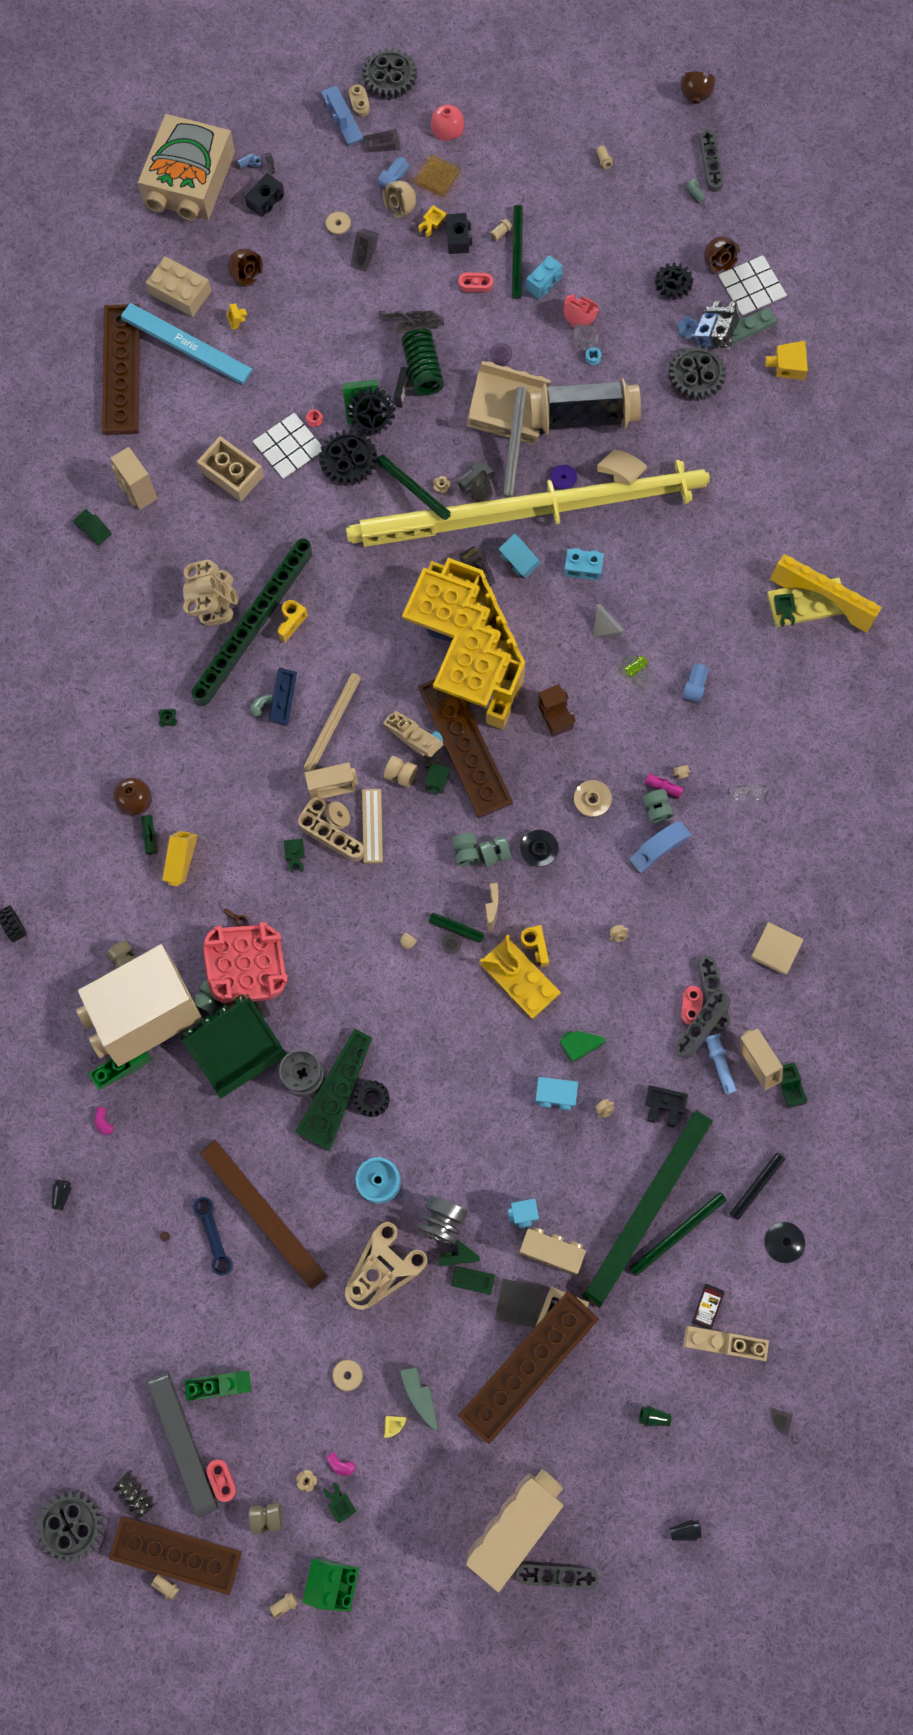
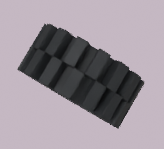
[0,905,27,943]
[354,1080,390,1117]

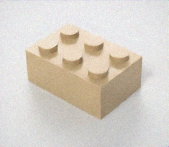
[145,256,211,317]
[197,436,264,502]
[110,447,158,510]
[519,1227,586,1276]

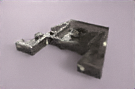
[379,311,444,333]

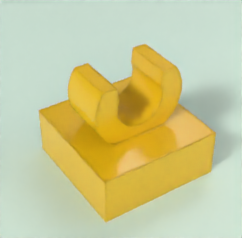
[226,304,247,330]

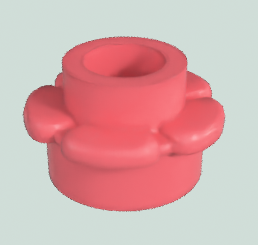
[306,410,323,427]

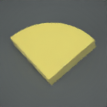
[384,1416,406,1438]

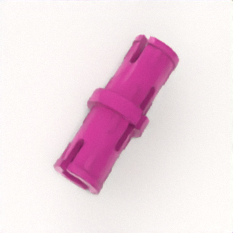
[644,773,684,799]

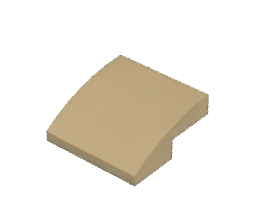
[597,449,647,485]
[485,883,499,931]
[751,922,804,975]

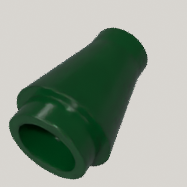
[639,1405,671,1427]

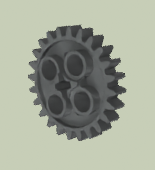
[362,48,417,99]
[668,345,727,401]
[35,1490,105,1563]

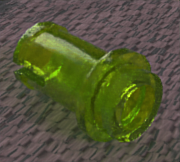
[624,655,649,678]

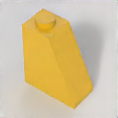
[162,831,198,886]

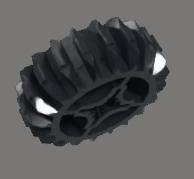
[347,386,396,435]

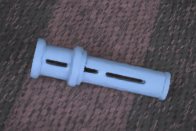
[704,1033,737,1095]

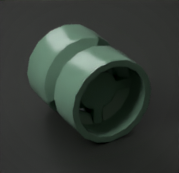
[642,789,674,824]
[451,833,481,866]
[478,836,512,868]
[193,980,218,1016]

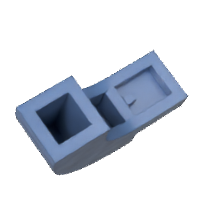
[629,821,692,873]

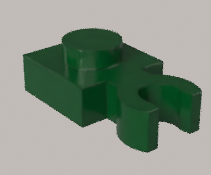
[774,593,796,627]
[284,838,305,873]
[323,1482,357,1524]

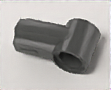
[457,459,495,494]

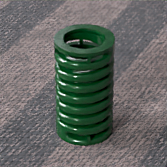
[401,328,444,396]

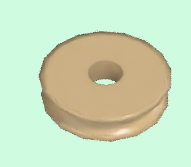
[325,212,351,234]
[325,801,351,829]
[332,1360,363,1391]

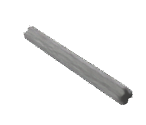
[503,387,527,496]

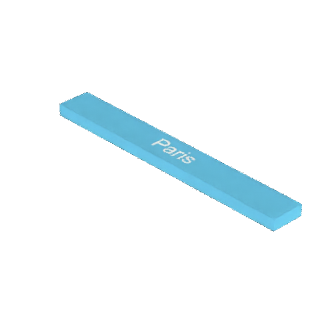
[121,303,252,385]

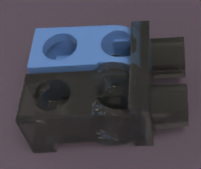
[694,301,740,349]

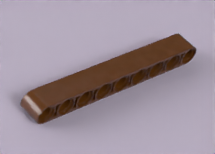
[199,1140,328,1290]

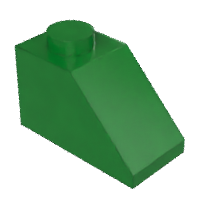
[559,1031,606,1064]

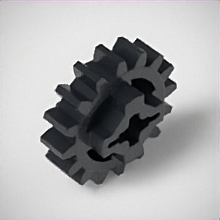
[655,262,694,300]

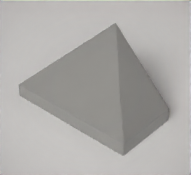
[594,603,624,639]

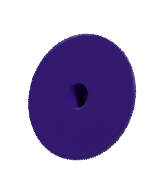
[550,465,577,490]

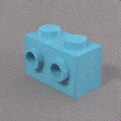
[526,255,563,300]
[499,534,542,578]
[564,548,604,581]
[535,1077,578,1111]
[507,1199,539,1229]

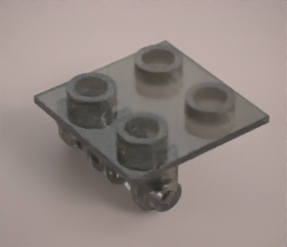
[495,1279,543,1328]

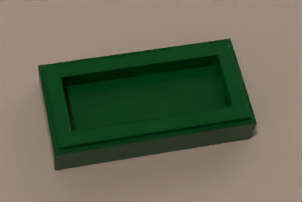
[451,1266,495,1295]

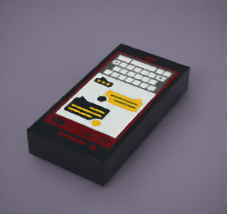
[393,367,410,408]
[691,1283,725,1330]

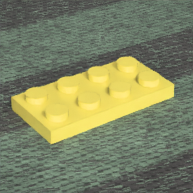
[767,577,844,627]

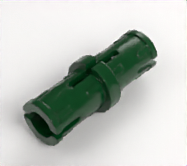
[141,815,158,855]

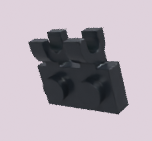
[644,1085,688,1128]

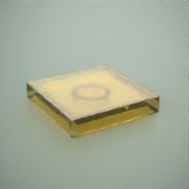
[414,154,461,197]

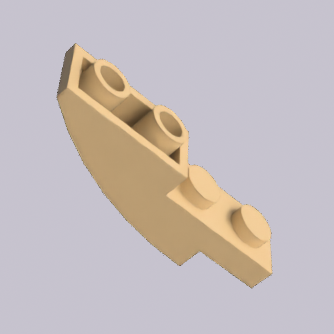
[383,711,444,757]
[683,1326,769,1361]

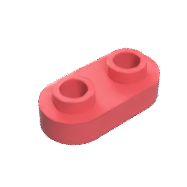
[458,272,493,292]
[681,986,703,1025]
[207,1459,236,1502]

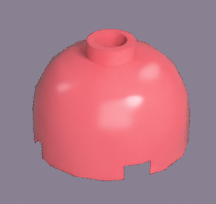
[430,104,465,141]
[563,295,599,329]

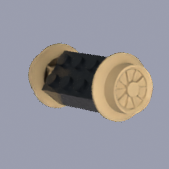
[529,378,641,435]

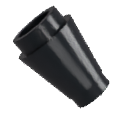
[51,1179,72,1210]
[670,1519,702,1541]

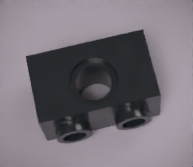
[245,173,284,217]
[446,213,472,254]

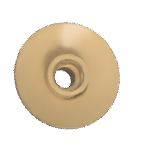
[574,780,612,817]

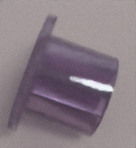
[489,343,512,367]

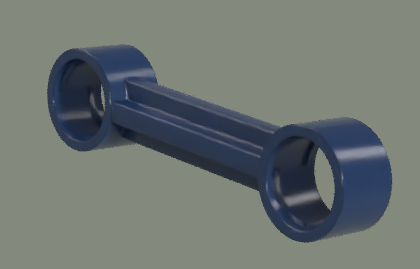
[193,1197,233,1276]

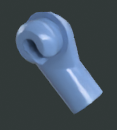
[237,154,262,169]

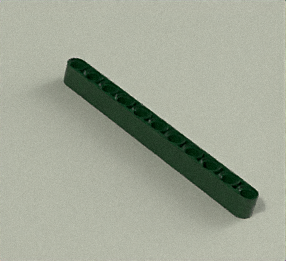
[191,538,312,706]
[582,1110,713,1309]

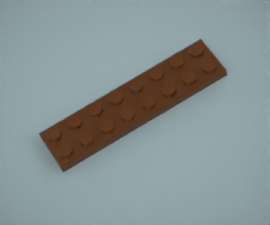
[102,304,140,435]
[418,679,513,819]
[458,1290,599,1444]

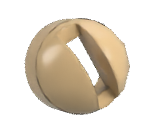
[400,932,417,949]

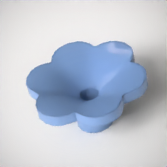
[677,316,698,339]

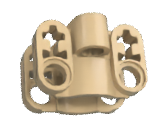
[183,560,238,626]

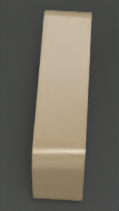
[298,797,364,862]

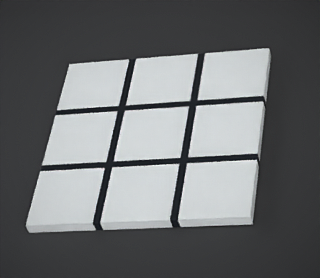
[718,255,787,315]
[253,413,322,479]

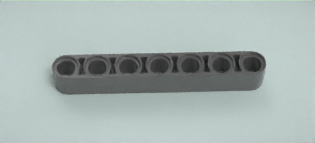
[148,1371,219,1518]

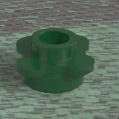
[158,708,177,727]

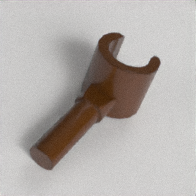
[223,908,248,927]

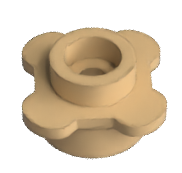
[609,925,629,942]
[596,1099,615,1118]

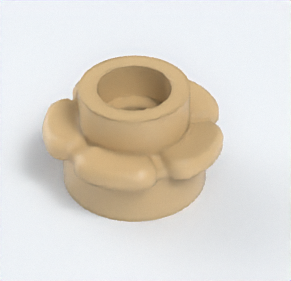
[433,476,451,493]
[673,765,691,779]
[296,1470,317,1492]

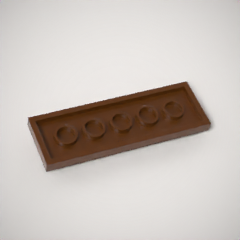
[108,1516,243,1595]

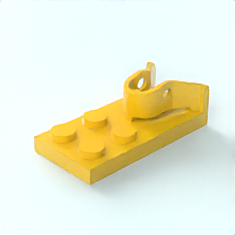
[479,934,561,1020]

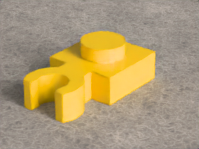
[418,205,447,237]

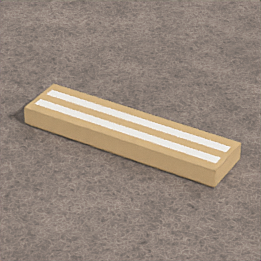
[362,789,383,864]

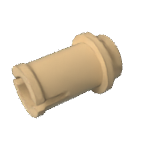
[595,145,613,169]
[490,219,512,241]
[151,1574,179,1601]
[270,1593,298,1619]

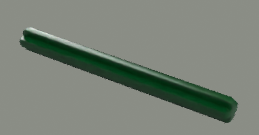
[512,205,523,299]
[377,454,451,520]
[630,1192,727,1276]

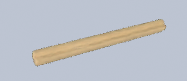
[304,673,361,771]

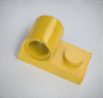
[278,600,308,642]
[521,925,549,967]

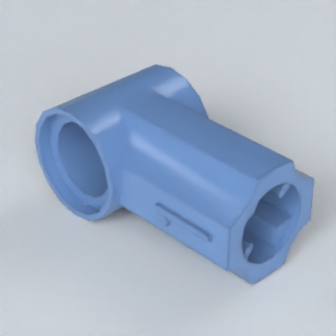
[377,157,410,188]
[682,664,709,703]

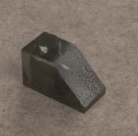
[350,228,379,272]
[459,546,496,586]

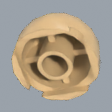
[383,180,416,218]

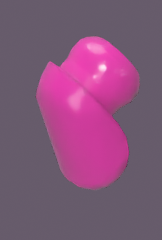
[94,1107,113,1135]
[326,1452,356,1476]

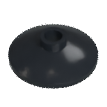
[520,830,559,867]
[765,1222,805,1263]

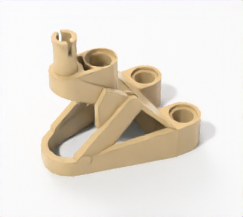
[345,1222,428,1310]

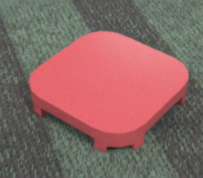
[203,922,287,1004]

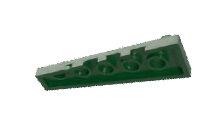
[295,1028,372,1151]

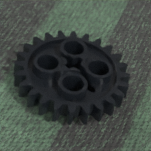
[319,429,377,486]

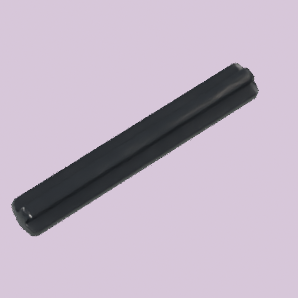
[730,1153,785,1220]

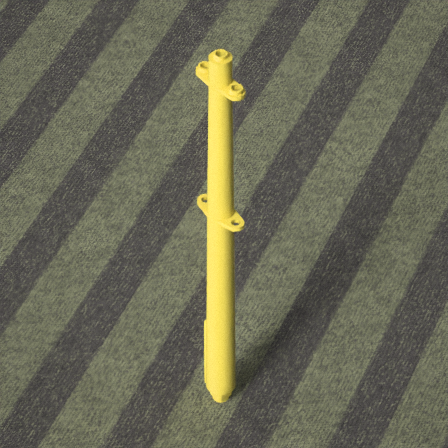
[346,460,710,547]

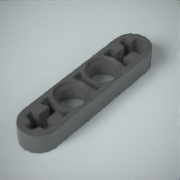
[699,130,723,192]
[698,956,730,1031]
[676,991,731,1059]
[516,1563,599,1589]

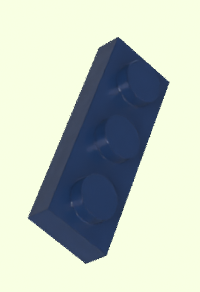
[268,667,297,726]

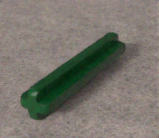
[429,913,484,943]

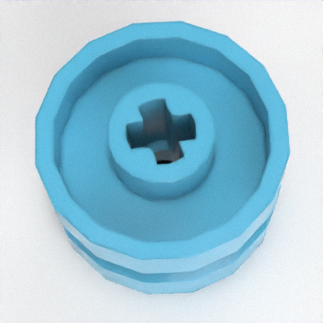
[355,1157,401,1204]

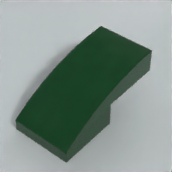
[780,1062,808,1108]

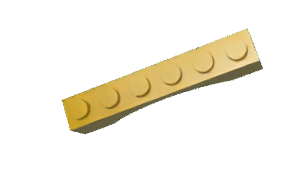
[769,554,882,633]

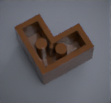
[538,684,576,737]

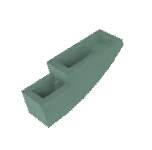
[400,1367,438,1430]

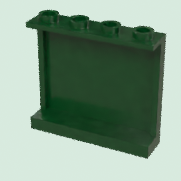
[181,993,287,1099]

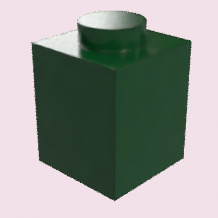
[425,763,450,795]

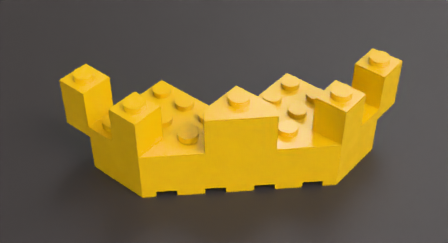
[402,558,525,730]

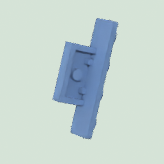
[322,86,363,146]

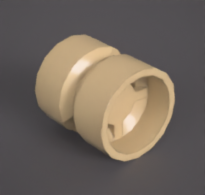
[383,756,418,788]

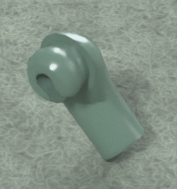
[687,179,706,203]
[250,694,272,717]

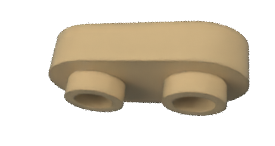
[349,85,370,117]

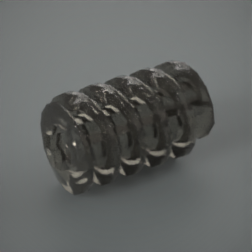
[113,1469,158,1519]

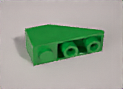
[88,1051,153,1090]
[185,1371,252,1401]

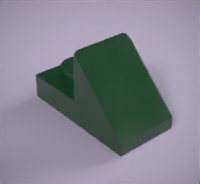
[73,509,112,546]
[439,1239,480,1267]

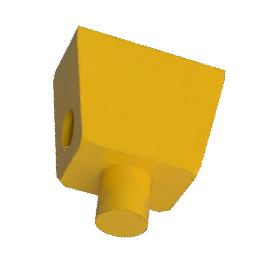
[765,341,808,380]

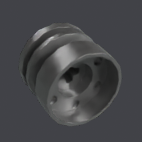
[279,1049,325,1097]
[417,1195,469,1244]

